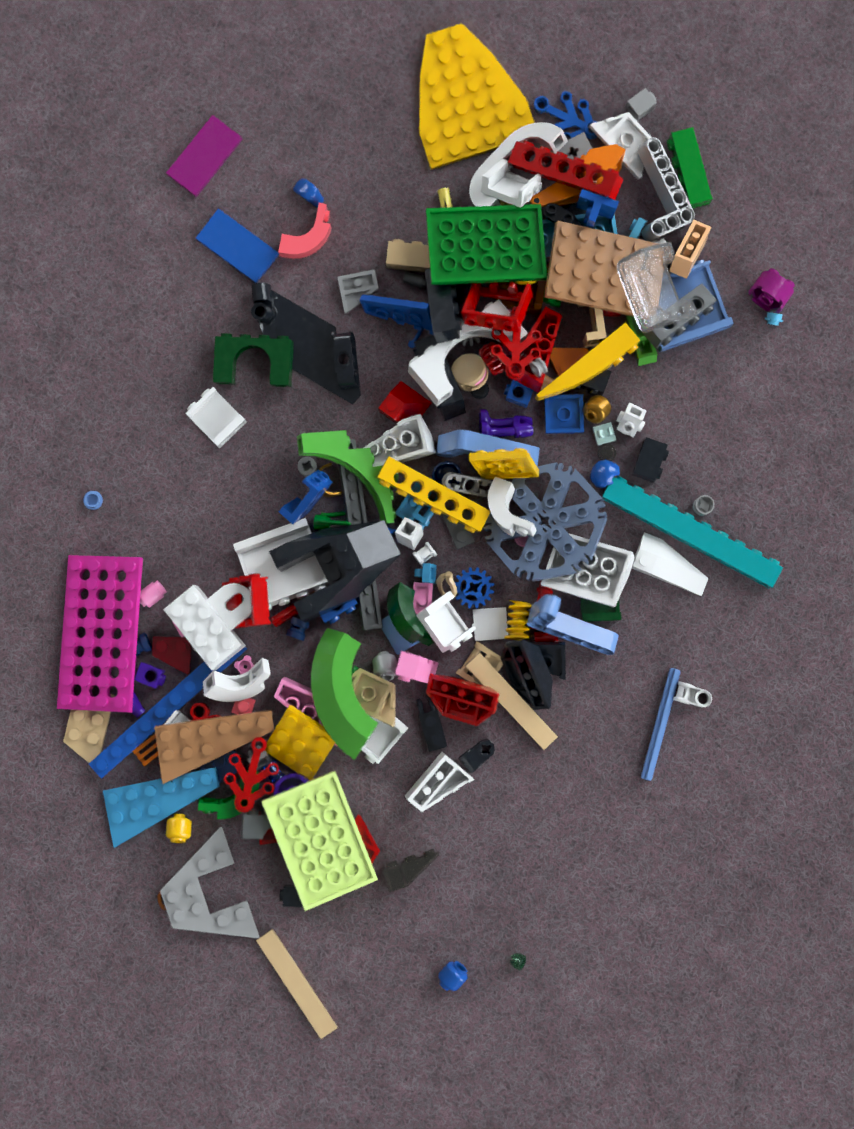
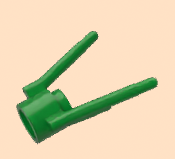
[313,511,351,530]

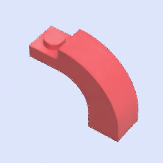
[278,203,331,259]

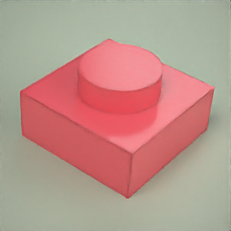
[231,698,256,714]

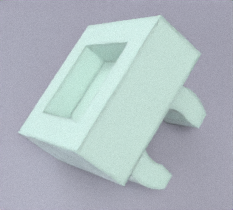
[592,422,616,446]

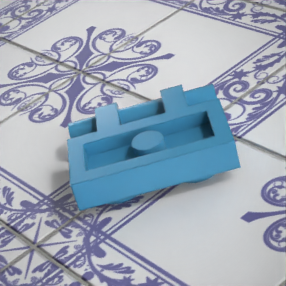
[396,482,437,530]

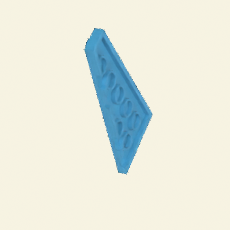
[103,767,220,848]

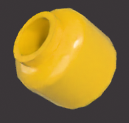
[166,814,192,843]

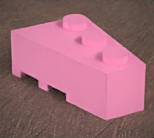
[395,651,439,683]

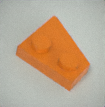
[550,348,589,377]

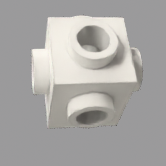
[616,403,646,438]

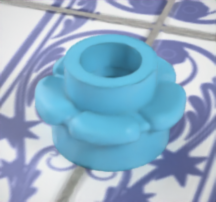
[764,312,783,325]

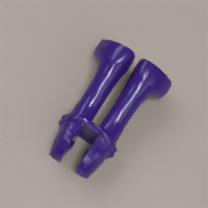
[479,409,534,438]

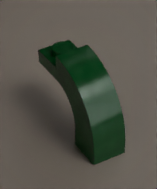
[387,582,434,646]

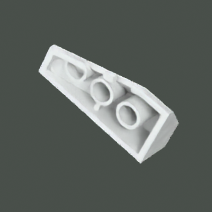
[364,414,436,467]
[632,532,708,596]

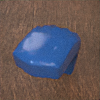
[293,178,324,207]

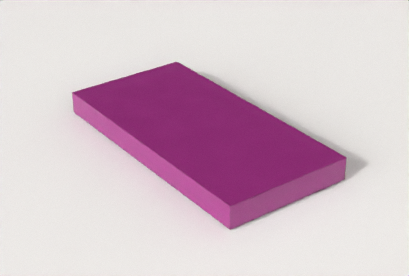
[166,115,243,197]

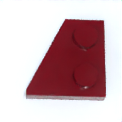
[152,636,192,674]

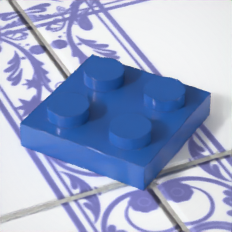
[544,394,584,434]

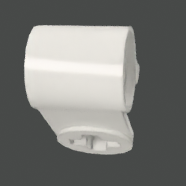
[673,681,712,707]

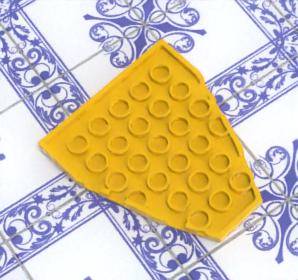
[419,24,534,170]

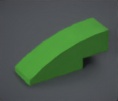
[625,315,657,366]

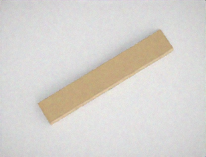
[465,653,558,750]
[256,929,337,1039]

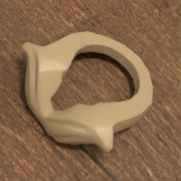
[436,571,457,599]

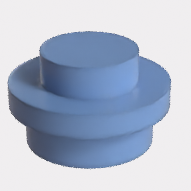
[83,491,103,510]

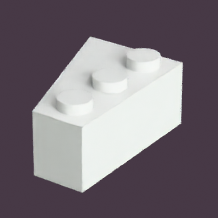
[405,752,474,812]

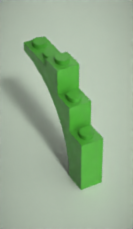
[297,430,399,525]

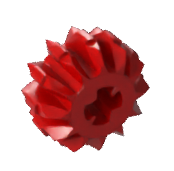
[479,342,506,376]

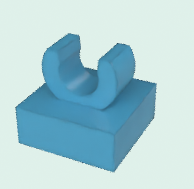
[414,563,437,584]

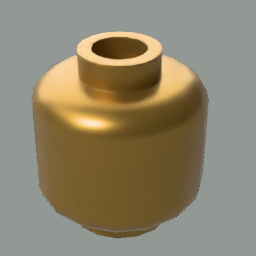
[583,395,611,424]

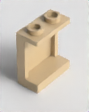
[577,304,606,348]

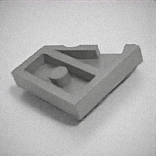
[338,269,378,314]

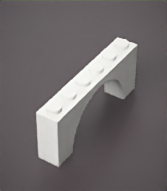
[408,299,528,406]

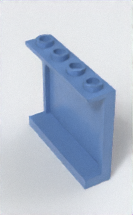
[648,260,734,353]

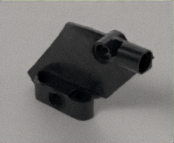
[251,283,361,405]

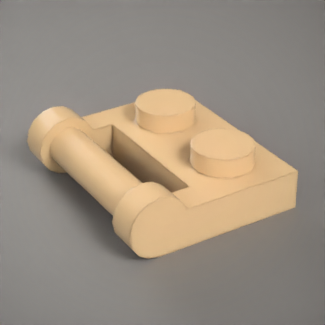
[456,641,503,685]

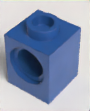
[504,380,533,408]

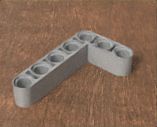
[638,137,695,242]

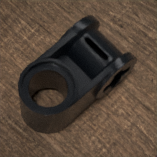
[458,739,495,774]

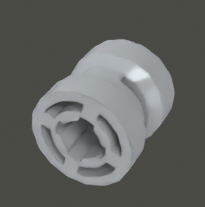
[692,495,715,516]

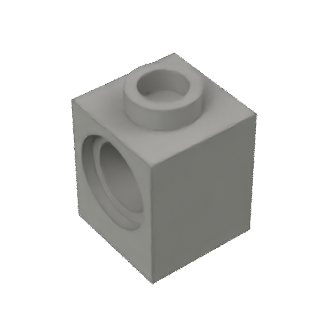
[625,88,657,121]

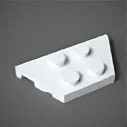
[589,112,652,180]

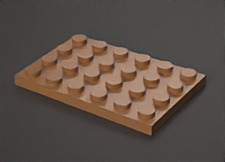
[544,221,667,320]

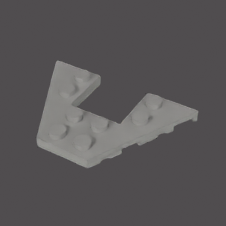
[160,827,260,938]

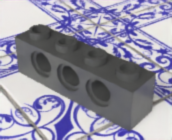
[641,284,717,349]

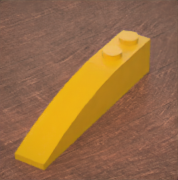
[535,322,640,401]

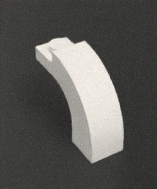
[488,477,537,537]
[203,658,270,702]

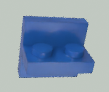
[576,189,619,228]

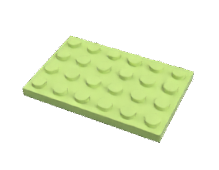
[262,771,378,911]

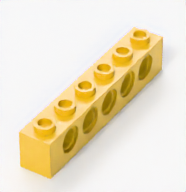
[377,457,490,534]

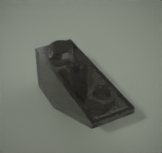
[382,849,439,892]

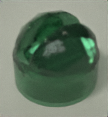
[510,953,526,970]

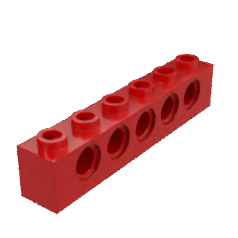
[508,140,623,200]

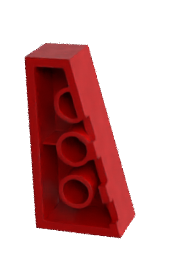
[506,306,562,393]

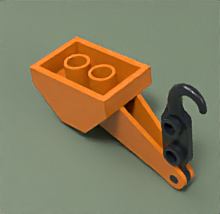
[529,144,626,227]

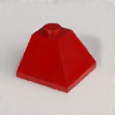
[378,381,432,424]

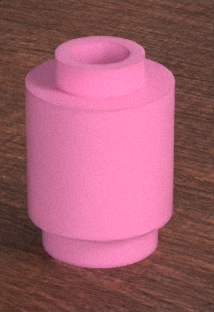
[140,580,167,608]

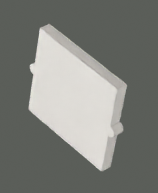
[472,607,508,641]

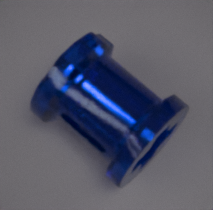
[261,759,285,784]

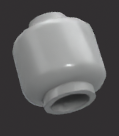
[372,651,398,681]

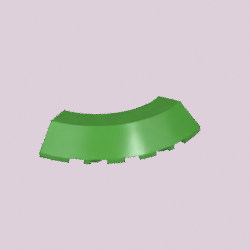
[311,628,378,760]

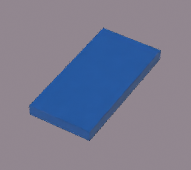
[196,208,279,283]

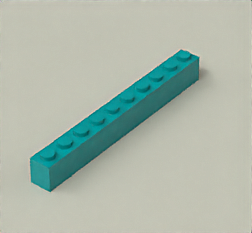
[601,476,783,589]

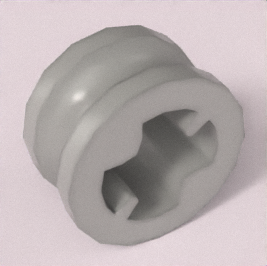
[529,357,548,377]

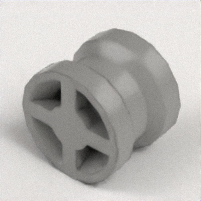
[298,456,318,477]

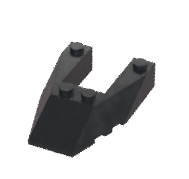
[269,520,401,623]

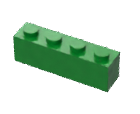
[667,127,712,209]

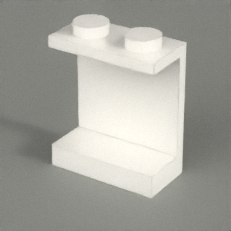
[186,387,247,448]

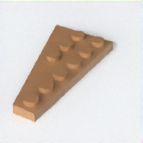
[155,710,274,784]

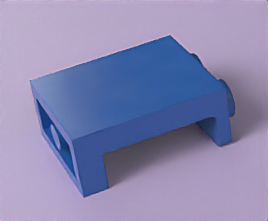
[279,470,333,524]

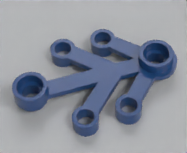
[534,91,598,139]

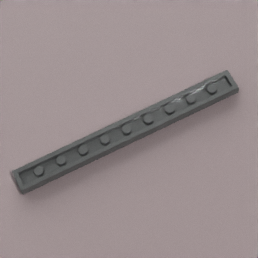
[338,439,383,631]

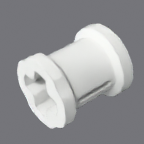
[412,542,437,567]

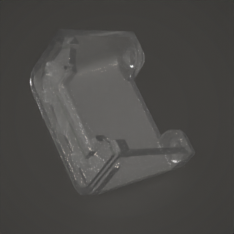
[617,242,698,333]

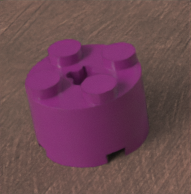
[748,268,795,313]

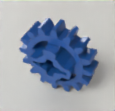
[455,567,494,609]

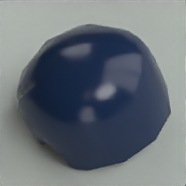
[432,461,462,485]

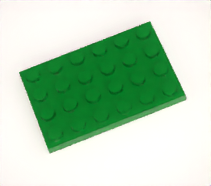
[425,204,547,285]

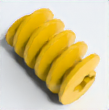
[504,600,532,640]

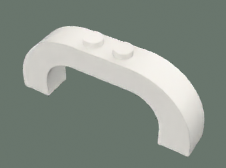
[469,122,568,207]

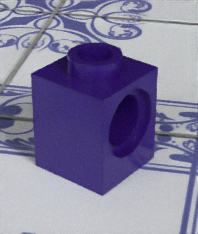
[134,662,166,689]

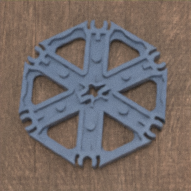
[484,462,607,582]

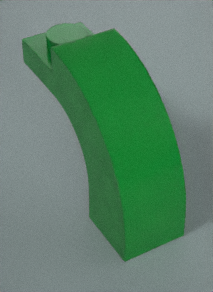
[198,771,260,819]

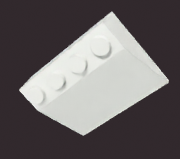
[541,533,635,607]

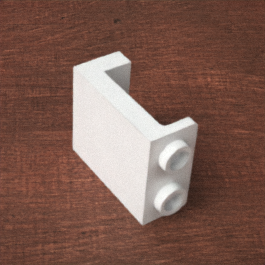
[481,159,542,208]
[416,591,476,653]
[362,716,408,764]

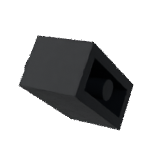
[632,437,669,483]

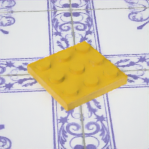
[469,448,539,480]
[265,705,335,781]

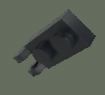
[416,696,448,752]

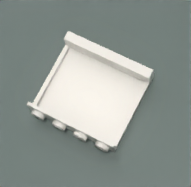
[233,518,329,610]

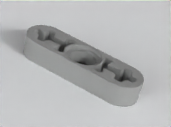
[442,472,493,497]

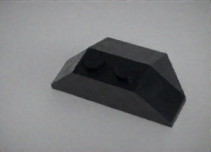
[501,640,553,710]

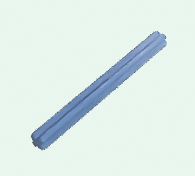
[641,668,680,781]

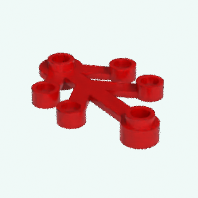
[490,306,542,380]
[224,737,279,812]

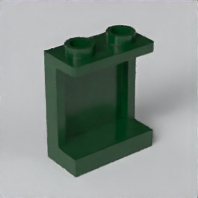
[580,597,621,622]

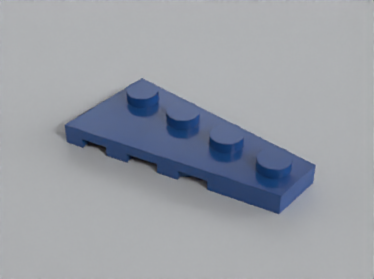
[359,294,434,335]

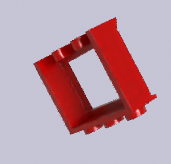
[461,282,533,332]
[222,574,271,628]

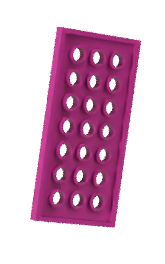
[57,555,143,713]

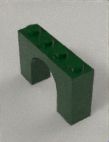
[213,333,294,387]

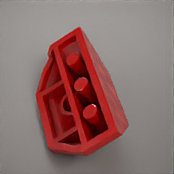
[426,674,499,726]

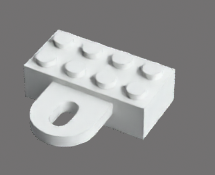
[163,583,252,670]

